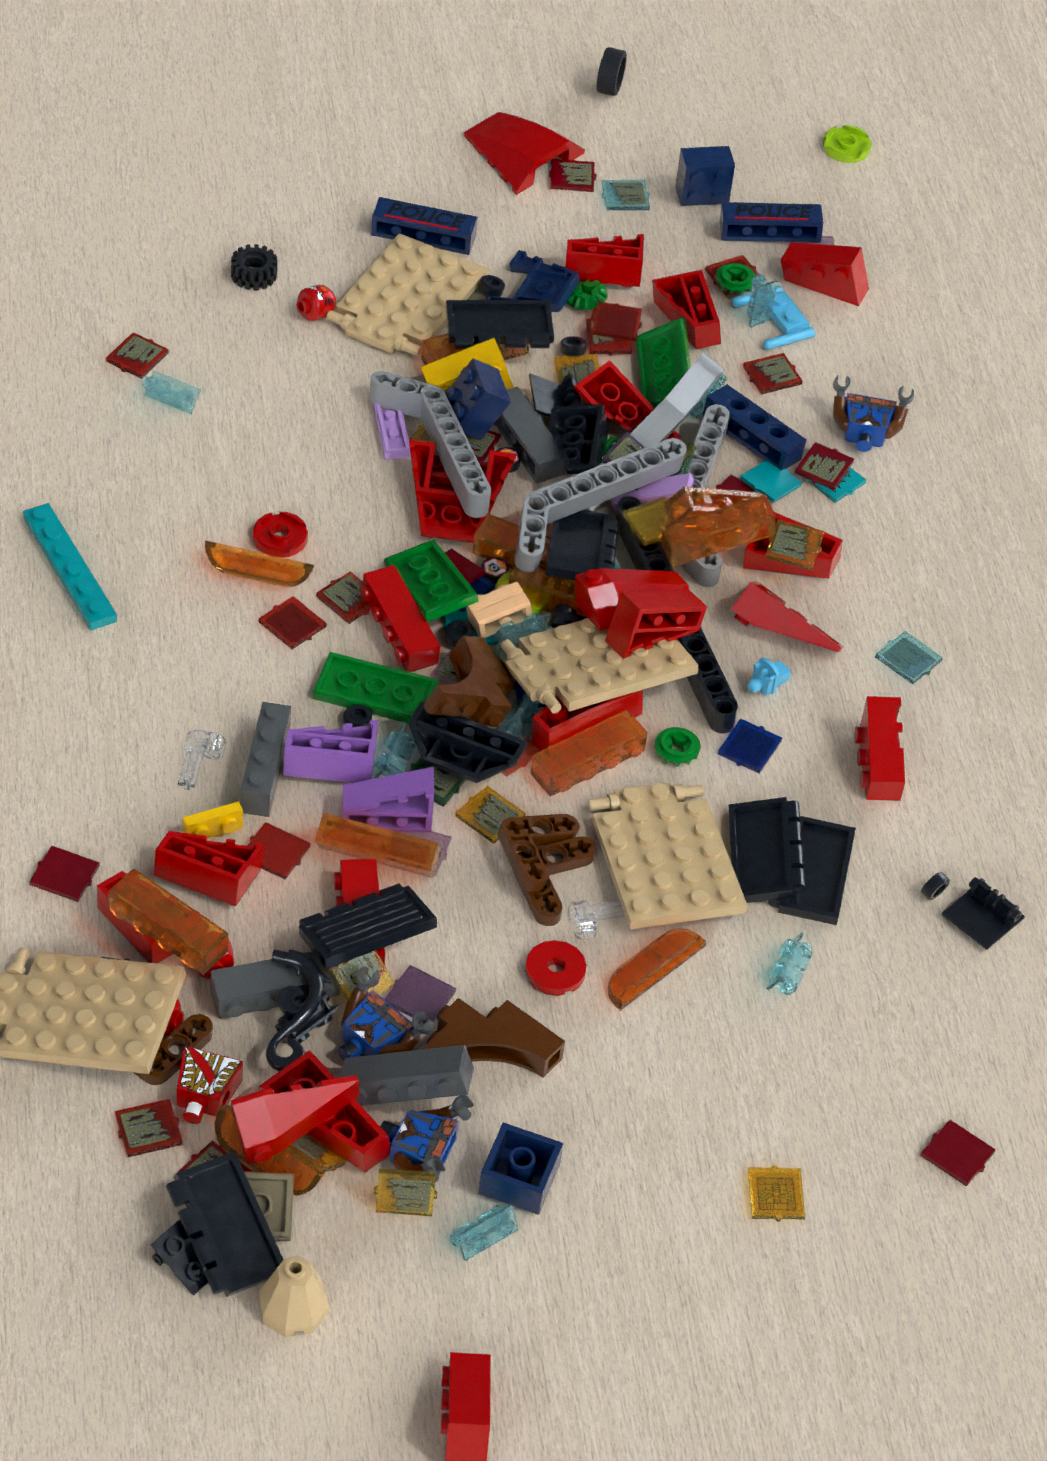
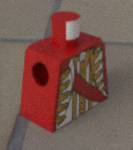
[177,1046,243,1124]

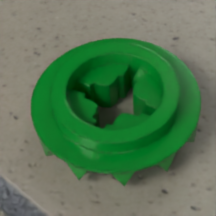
[716,263,756,295]
[567,279,608,310]
[654,727,701,767]

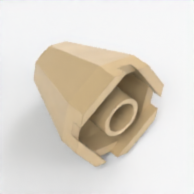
[258,1256,329,1337]

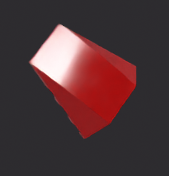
[464,112,585,195]
[409,439,517,544]

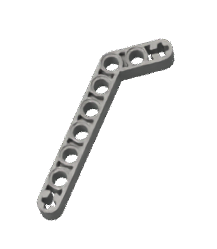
[584,352,725,512]
[369,371,491,518]
[661,404,730,587]
[515,438,687,572]

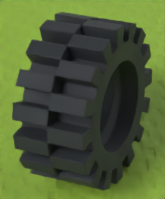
[231,244,278,291]

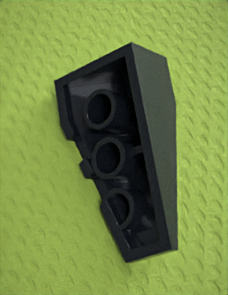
[549,404,609,474]

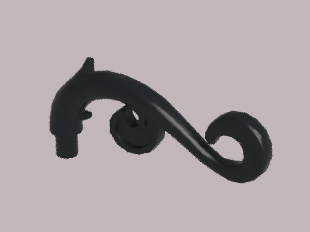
[266,949,332,1071]

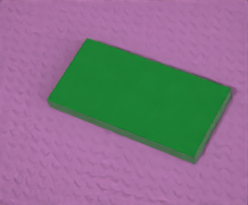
[635,318,691,408]
[384,539,479,622]
[312,652,439,724]

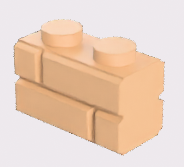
[466,582,533,639]

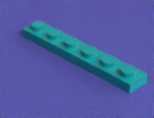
[23,503,117,631]

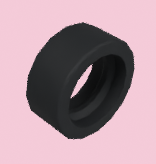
[596,47,627,96]

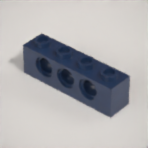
[702,384,807,470]

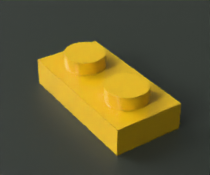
[182,801,243,839]

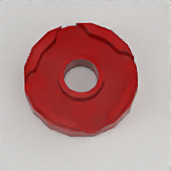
[253,512,308,558]
[525,940,587,996]

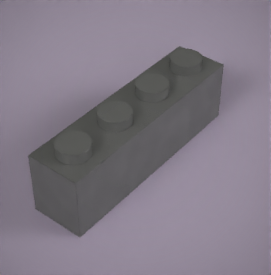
[494,387,565,484]
[240,702,291,817]
[210,951,341,1018]
[340,1045,474,1106]

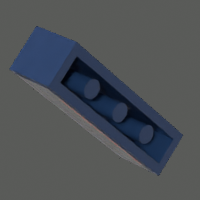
[371,197,478,255]
[720,202,823,243]

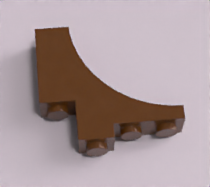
[423,636,516,727]
[420,998,565,1078]

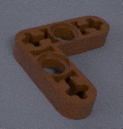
[497,814,580,892]
[513,836,596,926]
[133,1014,213,1085]

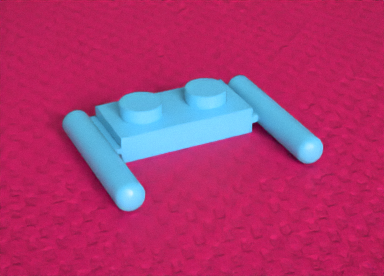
[731,285,815,350]

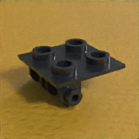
[529,373,581,417]
[941,877,1025,950]
[151,1219,213,1296]

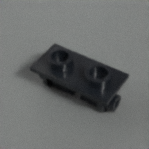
[275,991,340,1044]

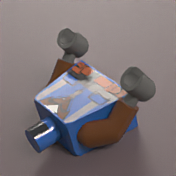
[833,376,914,452]
[338,966,434,1061]
[380,1095,474,1186]

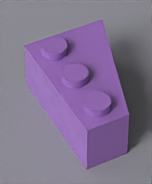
[283,720,379,783]
[342,767,434,833]

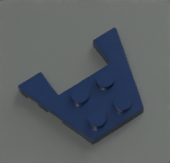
[485,250,580,312]

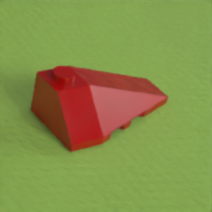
[575,568,689,631]
[731,581,844,652]

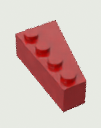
[532,690,643,759]
[259,1050,390,1173]

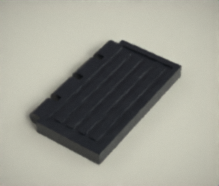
[446,300,554,349]
[545,510,620,581]
[728,797,805,903]
[768,816,856,925]
[298,883,437,969]
[166,1152,284,1297]

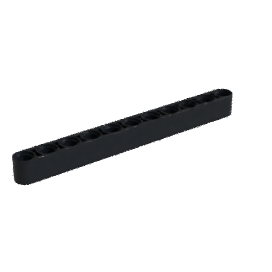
[616,496,738,734]

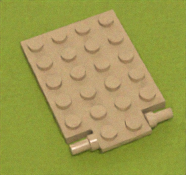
[327,233,488,356]
[501,618,698,713]
[588,782,747,929]
[0,947,186,1074]

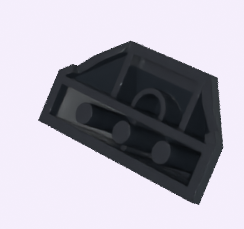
[409,702,528,783]

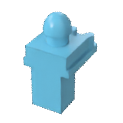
[747,657,791,696]

